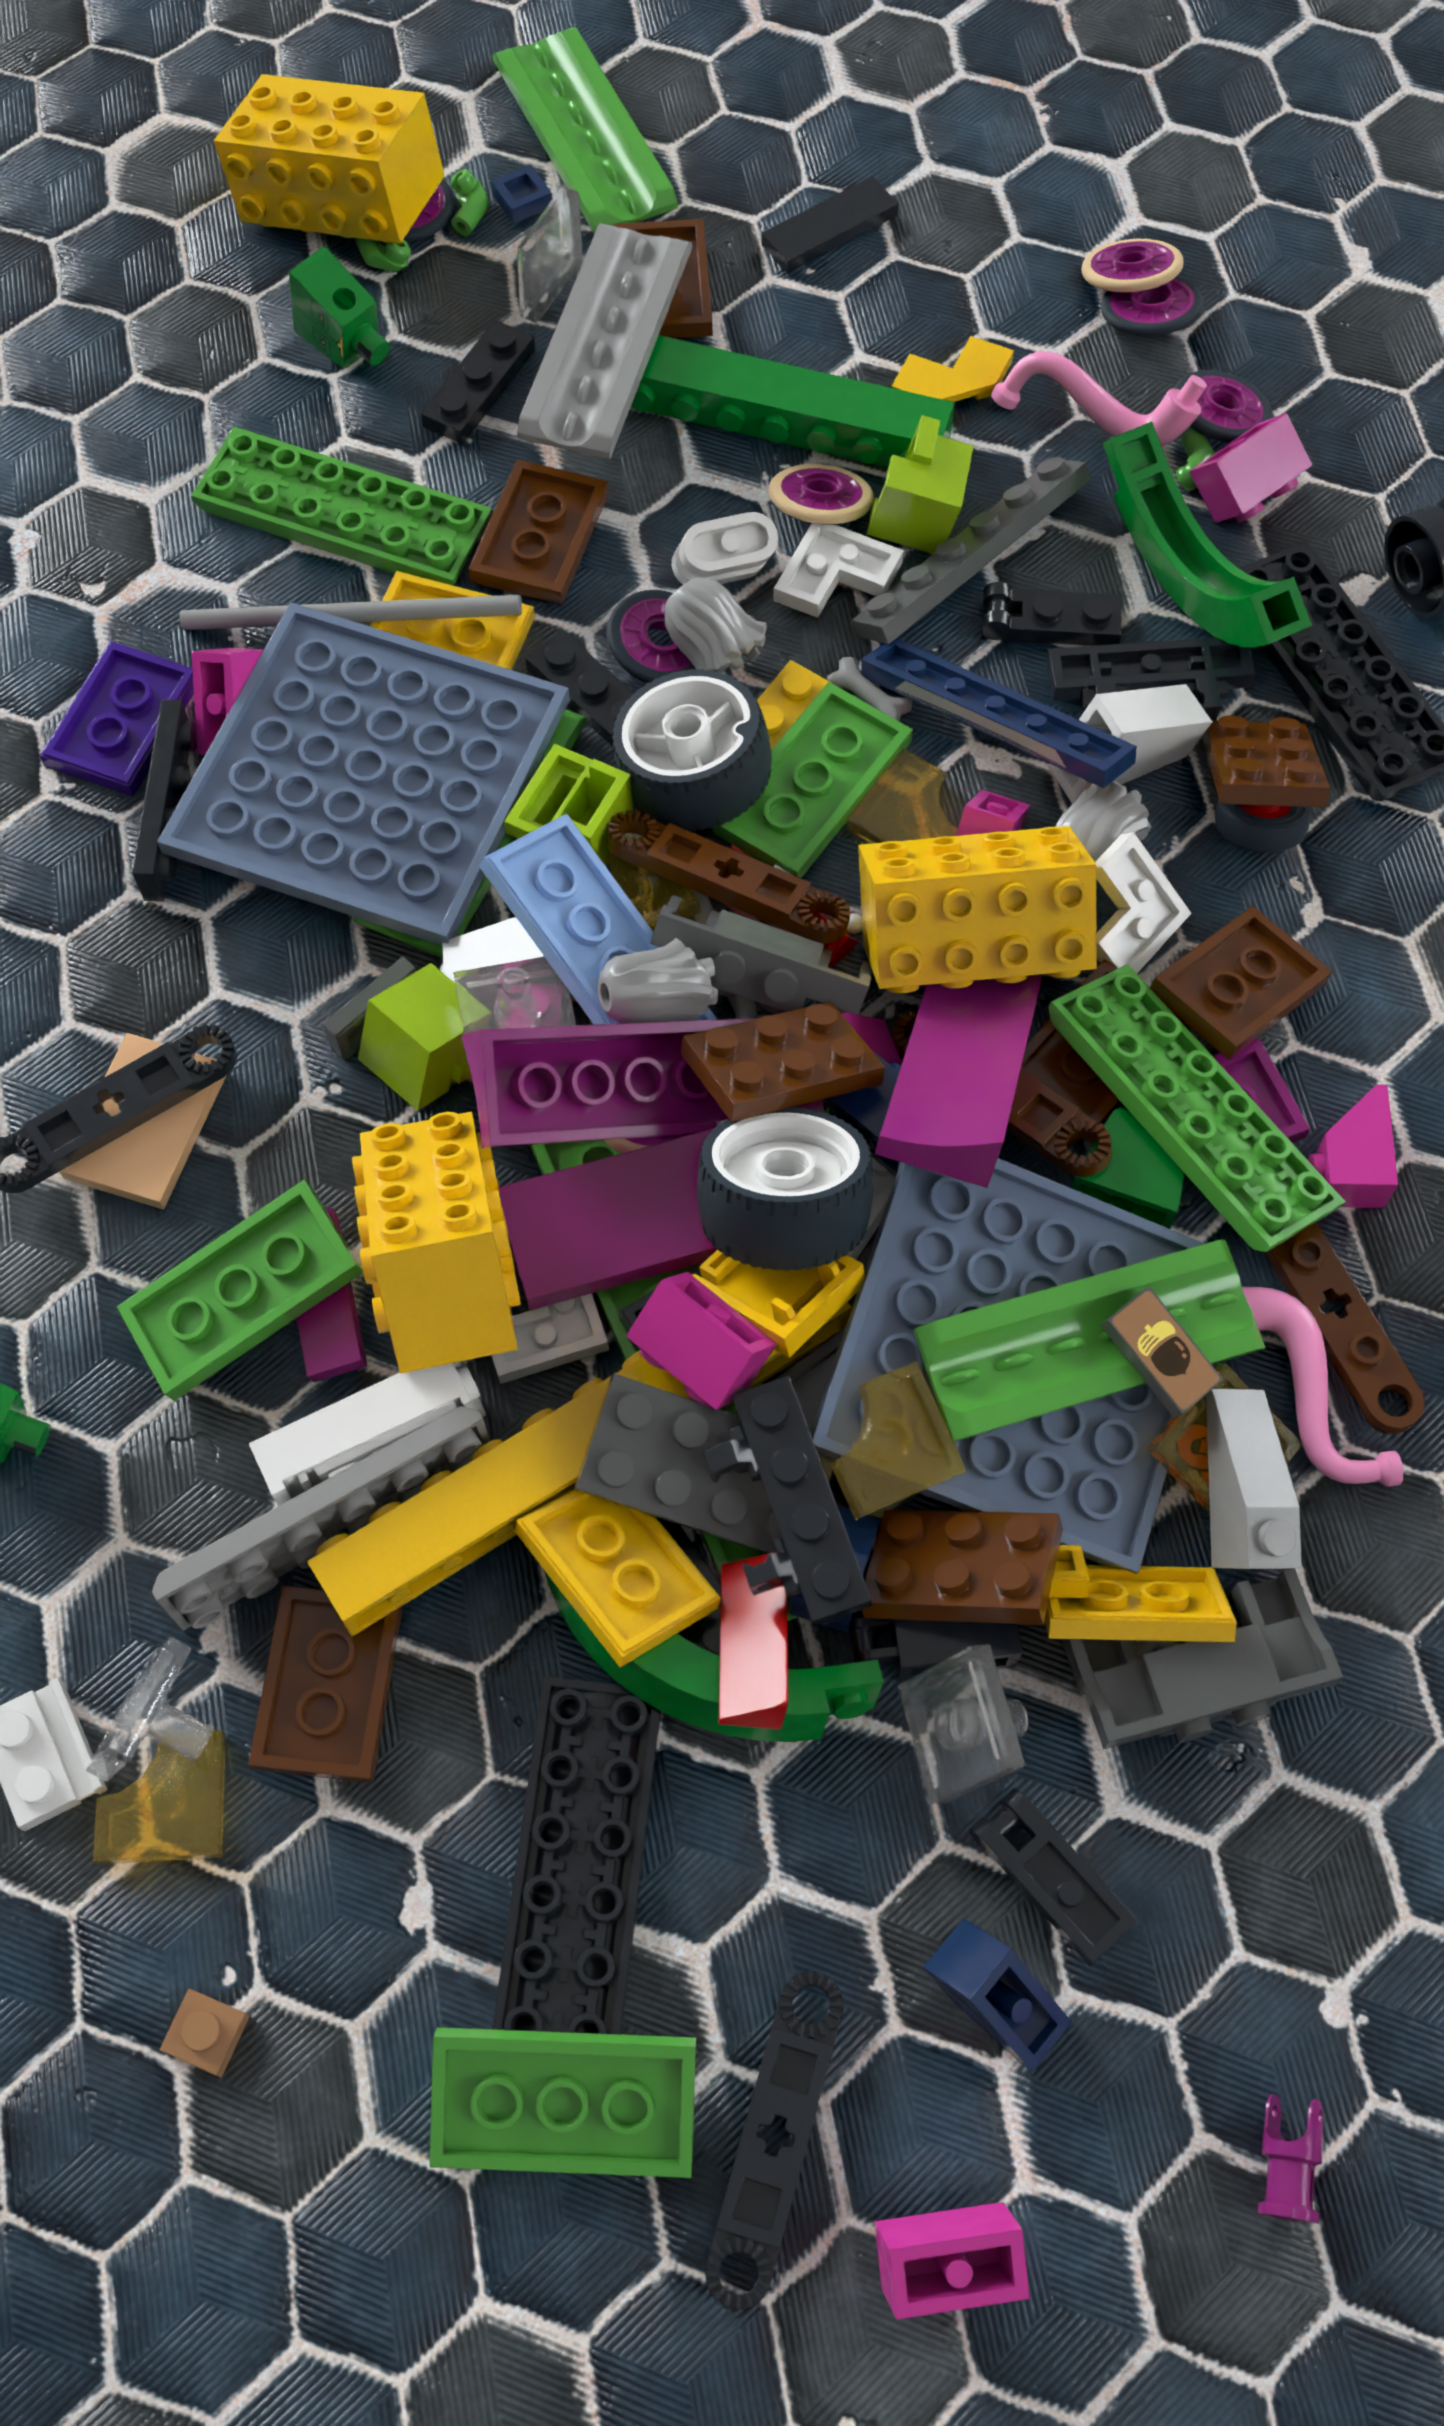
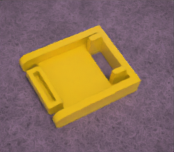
[692,1250,865,1358]

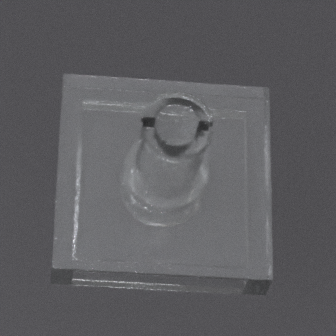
[517,185,586,323]
[453,957,576,1034]
[85,1636,214,1782]
[898,1644,1028,1805]

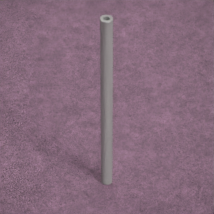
[179,595,522,630]

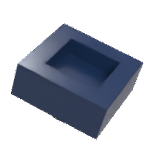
[491,164,553,224]

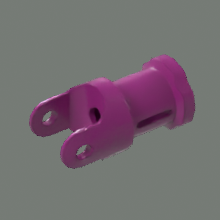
[1257,2094,1323,2224]

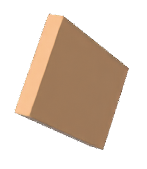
[60,1033,226,1210]

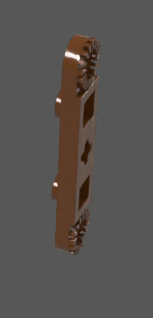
[606,810,851,943]
[893,1008,1112,1177]
[1264,1222,1425,1435]

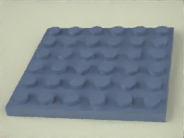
[157,602,570,946]
[810,1158,1205,1574]

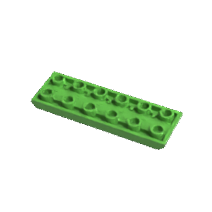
[493,27,678,235]
[191,426,493,586]
[1048,964,1346,1252]
[913,1240,1266,1443]

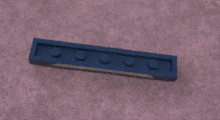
[861,638,1137,789]

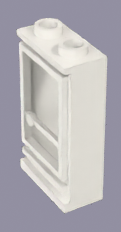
[249,1363,486,1506]

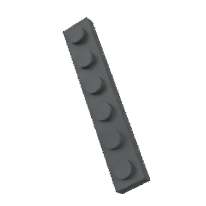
[851,457,1091,644]

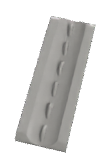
[517,223,692,459]
[152,1406,490,1631]

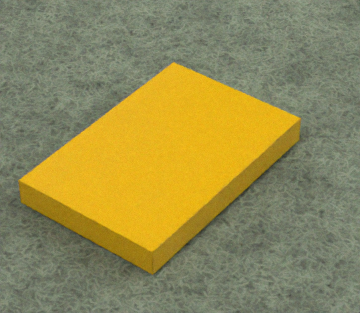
[370,571,535,670]
[515,1489,721,1668]
[1045,1565,1237,1642]

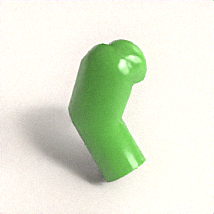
[451,169,490,236]
[353,237,411,273]
[1176,428,1215,492]

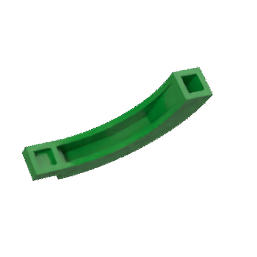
[1102,421,1312,648]
[544,1570,884,1742]

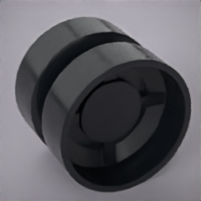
[1384,499,1444,618]

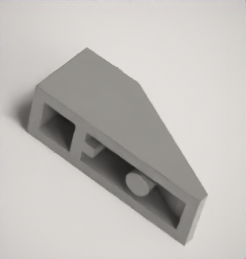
[1206,1389,1302,1569]

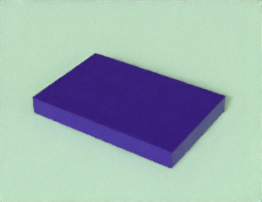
[39,641,194,797]

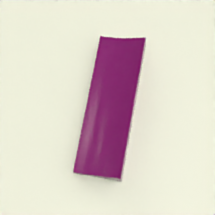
[874,974,1043,1188]
[461,1018,758,1148]
[498,1100,825,1310]

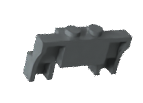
[650,895,872,1015]
[1062,1568,1343,1750]

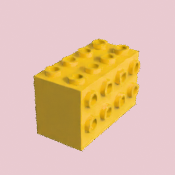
[214,74,445,244]
[858,826,1097,993]
[352,1111,521,1374]

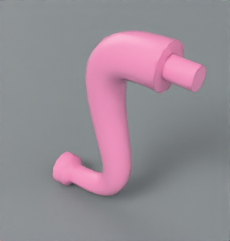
[991,351,1207,446]
[1242,1287,1403,1487]

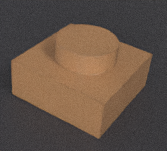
[160,1988,250,2078]

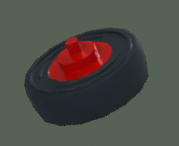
[1215,799,1311,851]

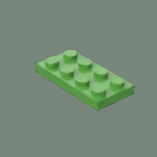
[713,682,913,878]
[117,1179,363,1401]
[429,2027,696,2178]

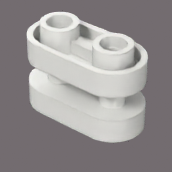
[672,512,778,584]

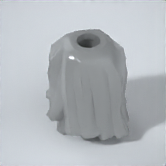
[664,578,767,674]
[1055,779,1151,880]
[598,938,718,1024]

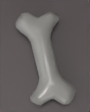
[827,657,913,722]

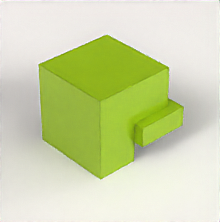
[866,415,974,554]
[504,743,634,866]
[358,963,492,1111]

